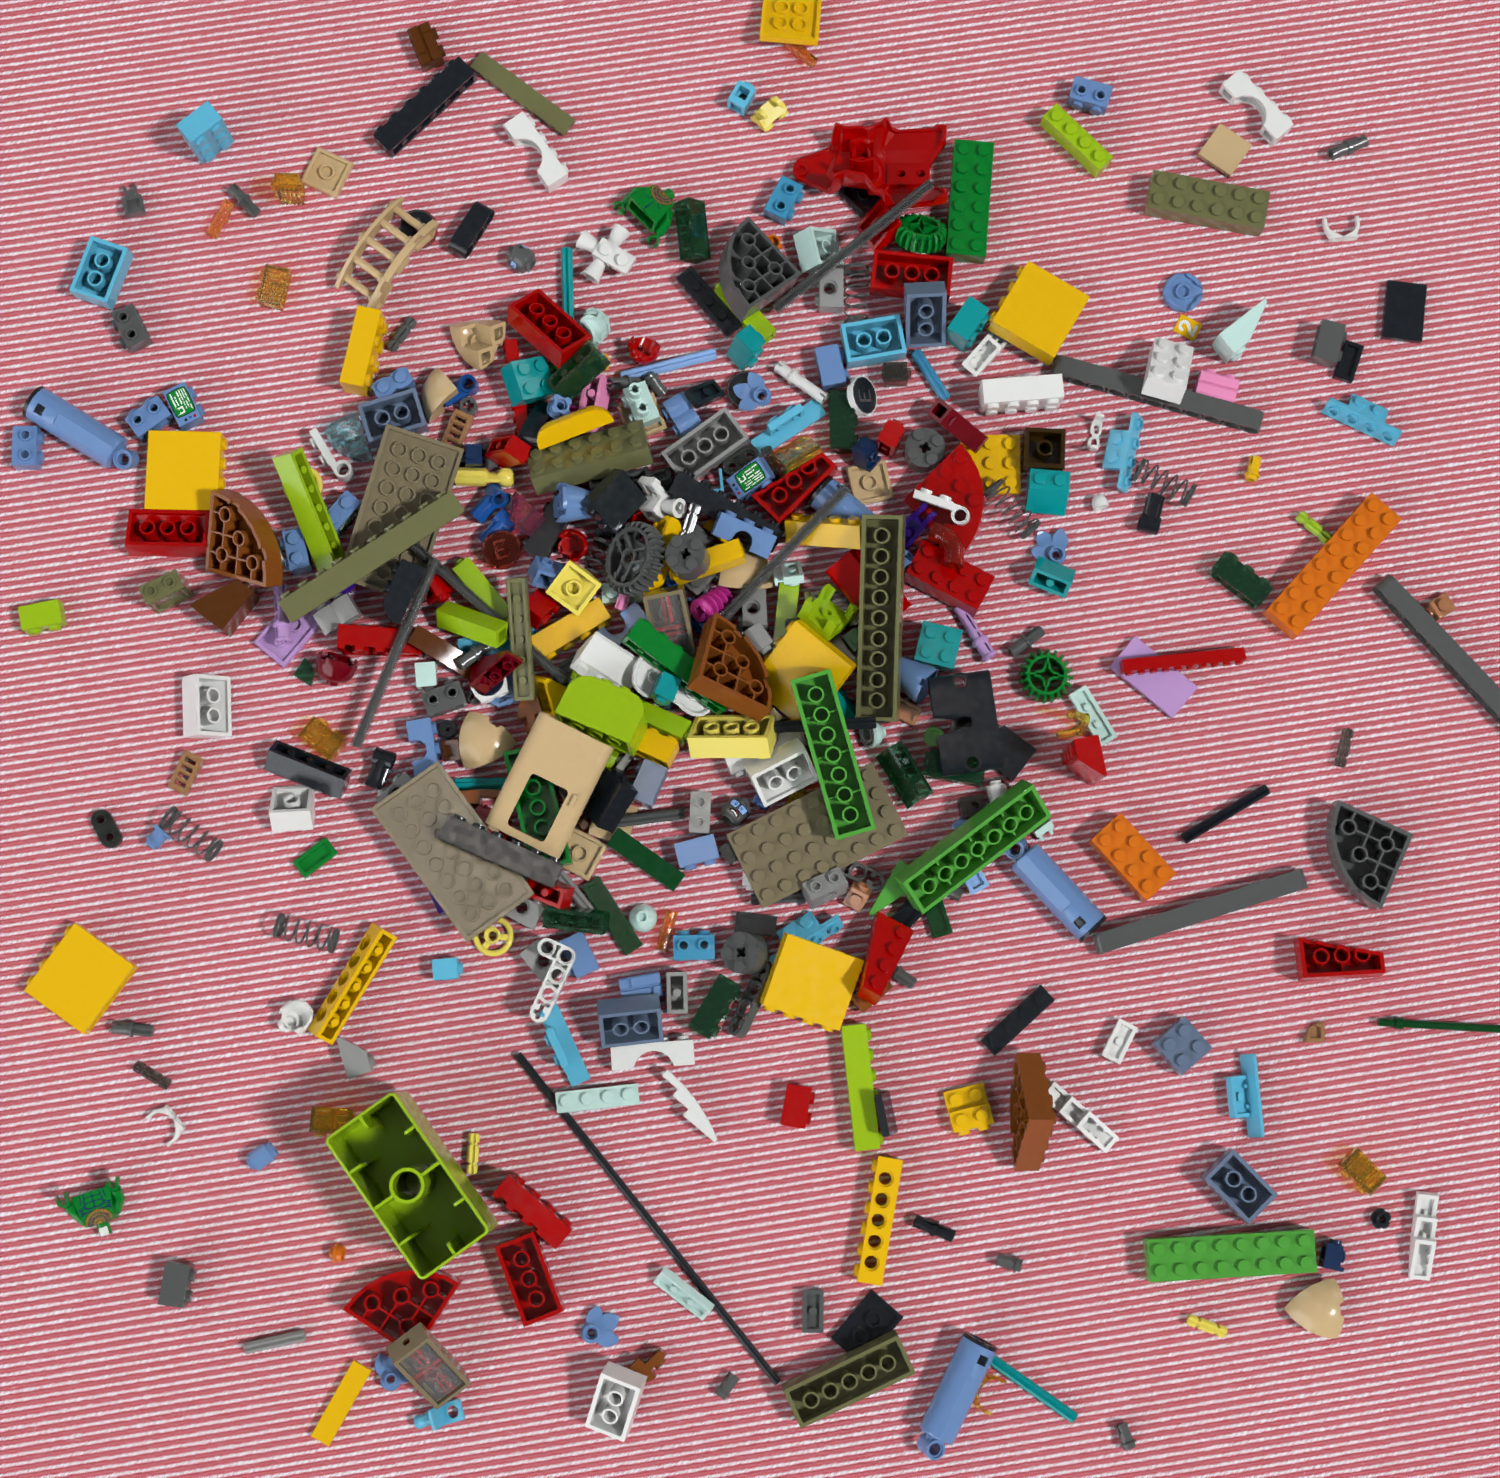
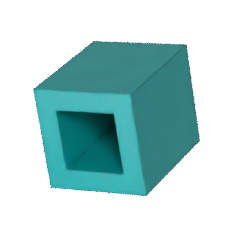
[649,671,682,706]

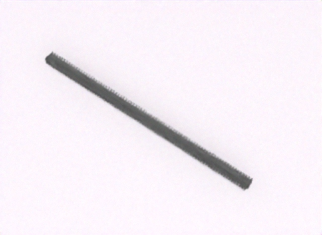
[772,179,935,314]
[720,483,851,620]
[411,542,569,684]
[350,556,441,749]

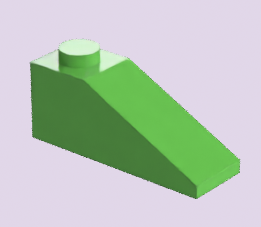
[868,860,908,916]

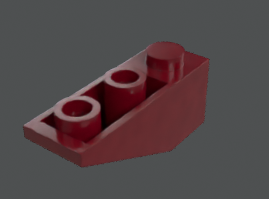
[926,397,988,454]
[469,650,523,694]

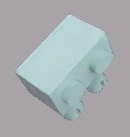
[621,380,661,428]

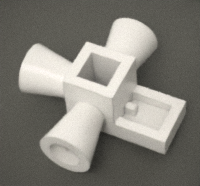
[576,223,636,284]
[638,476,687,523]

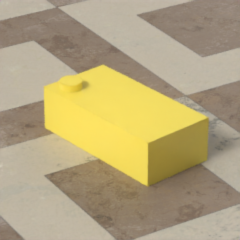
[687,715,778,759]

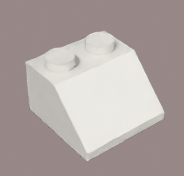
[269,785,315,832]

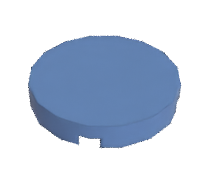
[1163,273,1203,313]

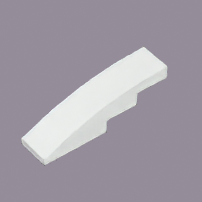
[961,332,1009,378]
[662,1069,718,1142]
[1048,1080,1119,1153]
[1408,1191,1439,1281]

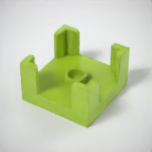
[797,583,859,642]

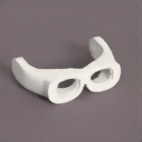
[1322,215,1360,242]
[1087,413,1105,451]
[470,677,509,705]
[145,1105,186,1147]

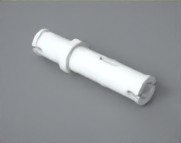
[774,361,829,405]

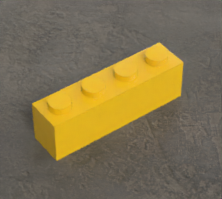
[785,513,862,550]
[531,597,612,661]
[635,727,680,770]

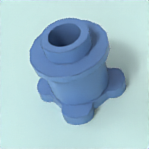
[547,394,572,419]
[145,824,172,850]

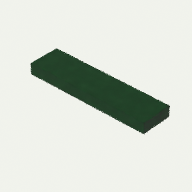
[607,828,685,892]
[582,876,643,956]

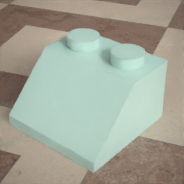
[793,226,845,274]

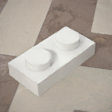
[1101,1018,1138,1065]

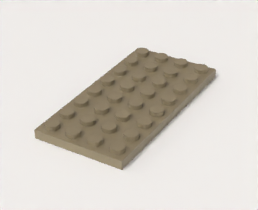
[344,424,464,601]
[370,761,535,943]
[726,762,908,909]

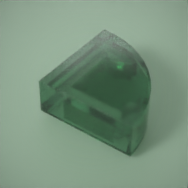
[293,658,314,686]

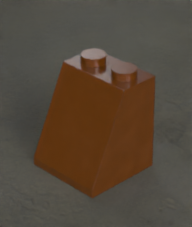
[190,579,260,637]

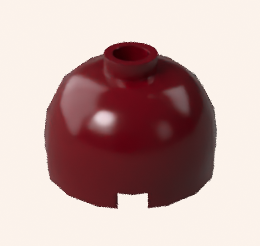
[316,651,358,686]

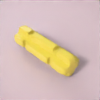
[466,1133,480,1174]
[1186,1314,1228,1338]

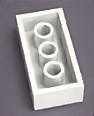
[978,374,1064,416]

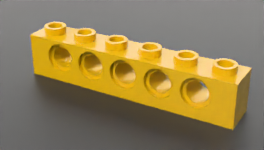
[307,922,397,1045]
[853,1155,903,1286]

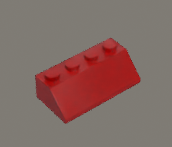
[125,509,210,557]
[825,549,912,612]
[1060,735,1107,785]

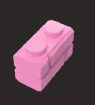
[1193,368,1240,403]

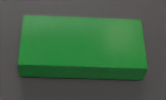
[293,837,339,879]

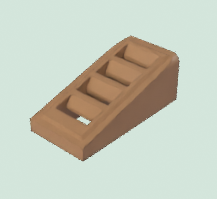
[441,408,474,448]
[168,749,206,796]

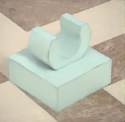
[1031,819,1054,841]

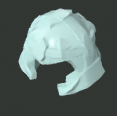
[579,307,611,349]

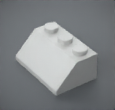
[570,631,638,689]
[182,674,232,739]
[743,737,818,807]

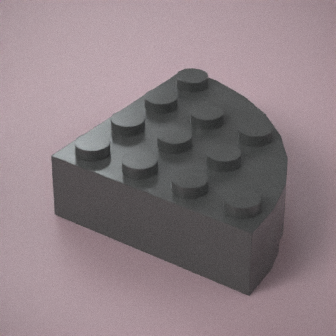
[719,216,801,322]
[1326,800,1414,910]

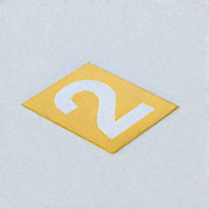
[1173,314,1203,341]

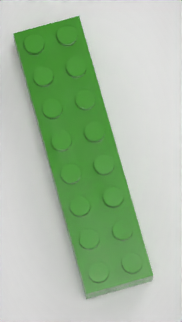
[790,669,876,840]
[894,779,1052,914]
[1143,1228,1317,1282]

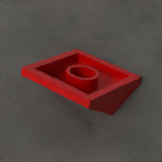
[855,199,902,251]

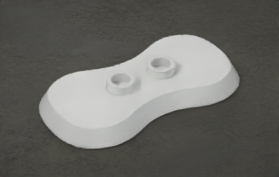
[632,656,711,716]

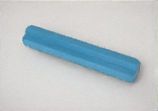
[911,349,950,401]

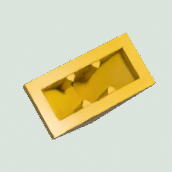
[534,675,567,716]

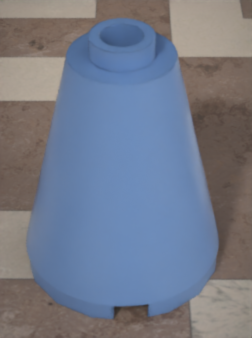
[553,482,593,523]
[900,657,938,704]

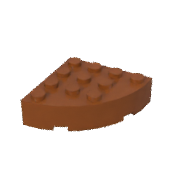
[205,489,283,587]
[687,612,772,722]
[1010,1053,1057,1171]

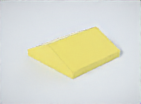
[546,560,602,616]

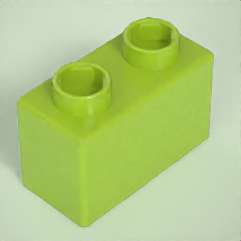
[326,1091,498,1279]

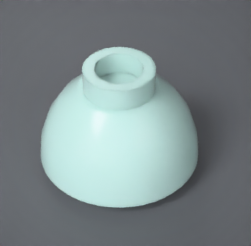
[859,722,886,748]
[629,904,657,932]

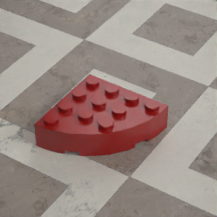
[903,443,985,558]
[343,1268,462,1343]

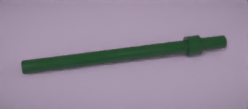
[1377,1017,1500,1033]

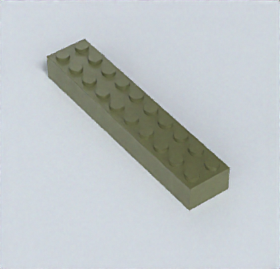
[278,490,465,623]
[856,514,906,722]

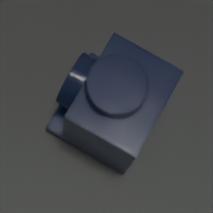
[852,436,881,472]
[460,444,482,468]
[1318,1239,1346,1272]

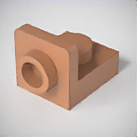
[1424,592,1457,621]
[843,880,872,913]

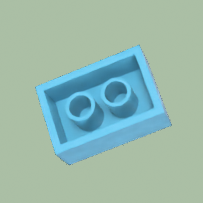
[176,101,234,165]
[69,236,134,310]
[840,314,907,369]

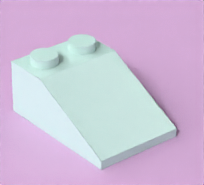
[1211,299,1268,364]

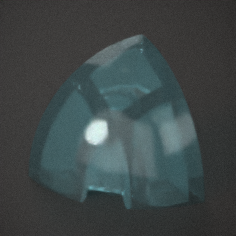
[324,412,373,462]

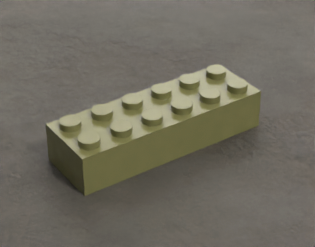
[1143,170,1270,237]
[528,419,654,496]
[781,1330,915,1429]

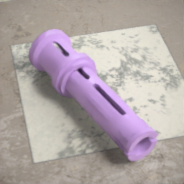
[273,583,293,646]
[953,607,998,663]

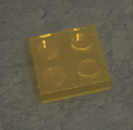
[772,434,822,472]

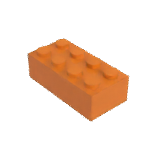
[1088,813,1177,902]

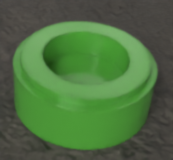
[923,726,944,747]

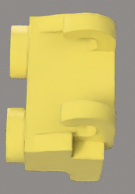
[750,96,789,133]

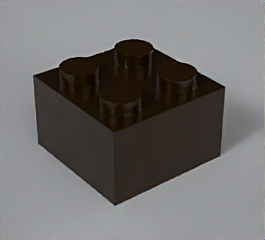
[1021,427,1066,473]

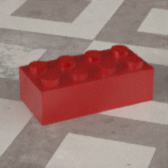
[869,249,954,303]
[507,288,592,370]
[904,539,995,618]
[494,1230,565,1327]

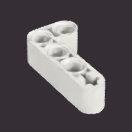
[530,938,576,1023]

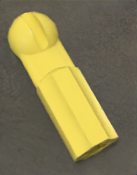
[455,467,516,488]

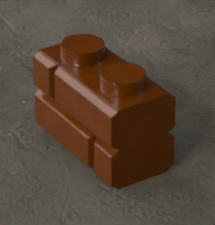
[407,22,446,72]

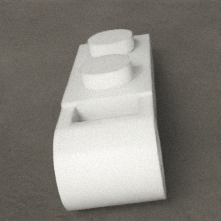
[309,427,354,482]
[913,488,970,526]

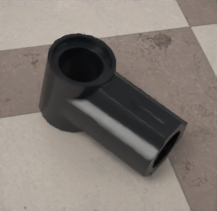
[1137,493,1165,535]
[365,747,397,790]

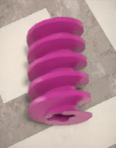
[690,586,734,622]

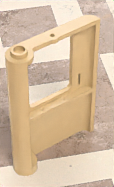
[485,711,614,859]

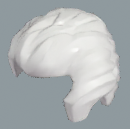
[277,1000,313,1035]

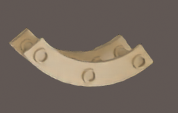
[335,196,439,309]

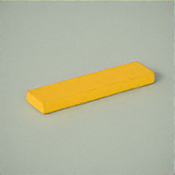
[311,1359,372,1446]

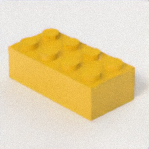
[339,305,389,397]

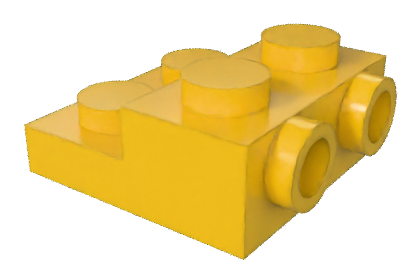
[942,1082,994,1136]

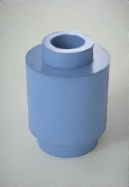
[246,1141,279,1171]

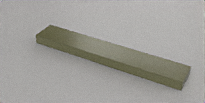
[470,51,576,137]
[506,577,536,701]

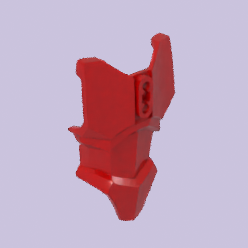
[793,117,948,209]

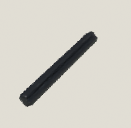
[775,717,877,733]
[1180,784,1270,843]

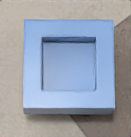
[964,870,990,896]

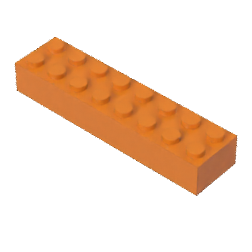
[1262,493,1402,640]

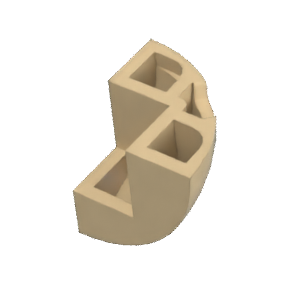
[449,320,506,370]
[421,367,459,423]
[718,541,774,589]
[459,711,517,769]
[1284,1278,1344,1339]

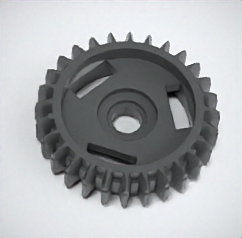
[603,521,666,597]

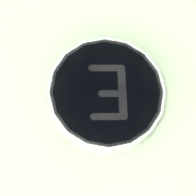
[847,376,877,416]

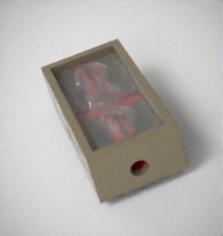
[643,584,697,657]
[386,1322,471,1409]

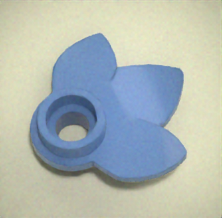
[733,372,771,411]
[1031,528,1068,564]
[581,1306,619,1347]
[375,1353,409,1391]

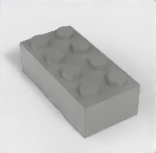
[661,406,749,481]

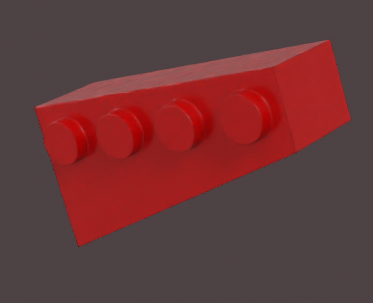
[751,452,838,527]
[337,624,424,658]
[857,911,914,1006]
[1293,937,1386,982]
[491,1173,573,1249]

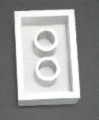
[1141,337,1194,404]
[585,1361,648,1442]

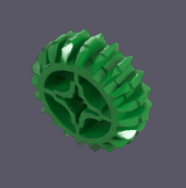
[895,213,947,254]
[1018,649,1073,703]

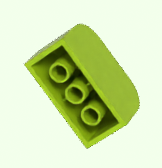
[555,676,648,757]

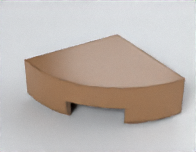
[1303,1021,1325,1043]

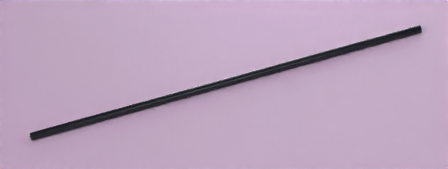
[515,1052,781,1385]

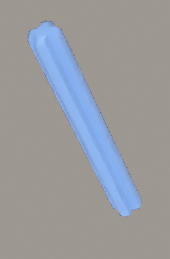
[620,348,717,378]

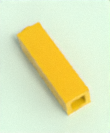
[668,538,747,585]

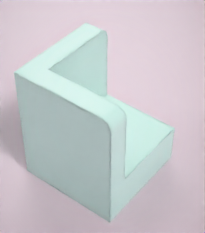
[414,661,438,690]

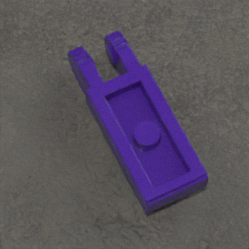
[905,502,937,550]

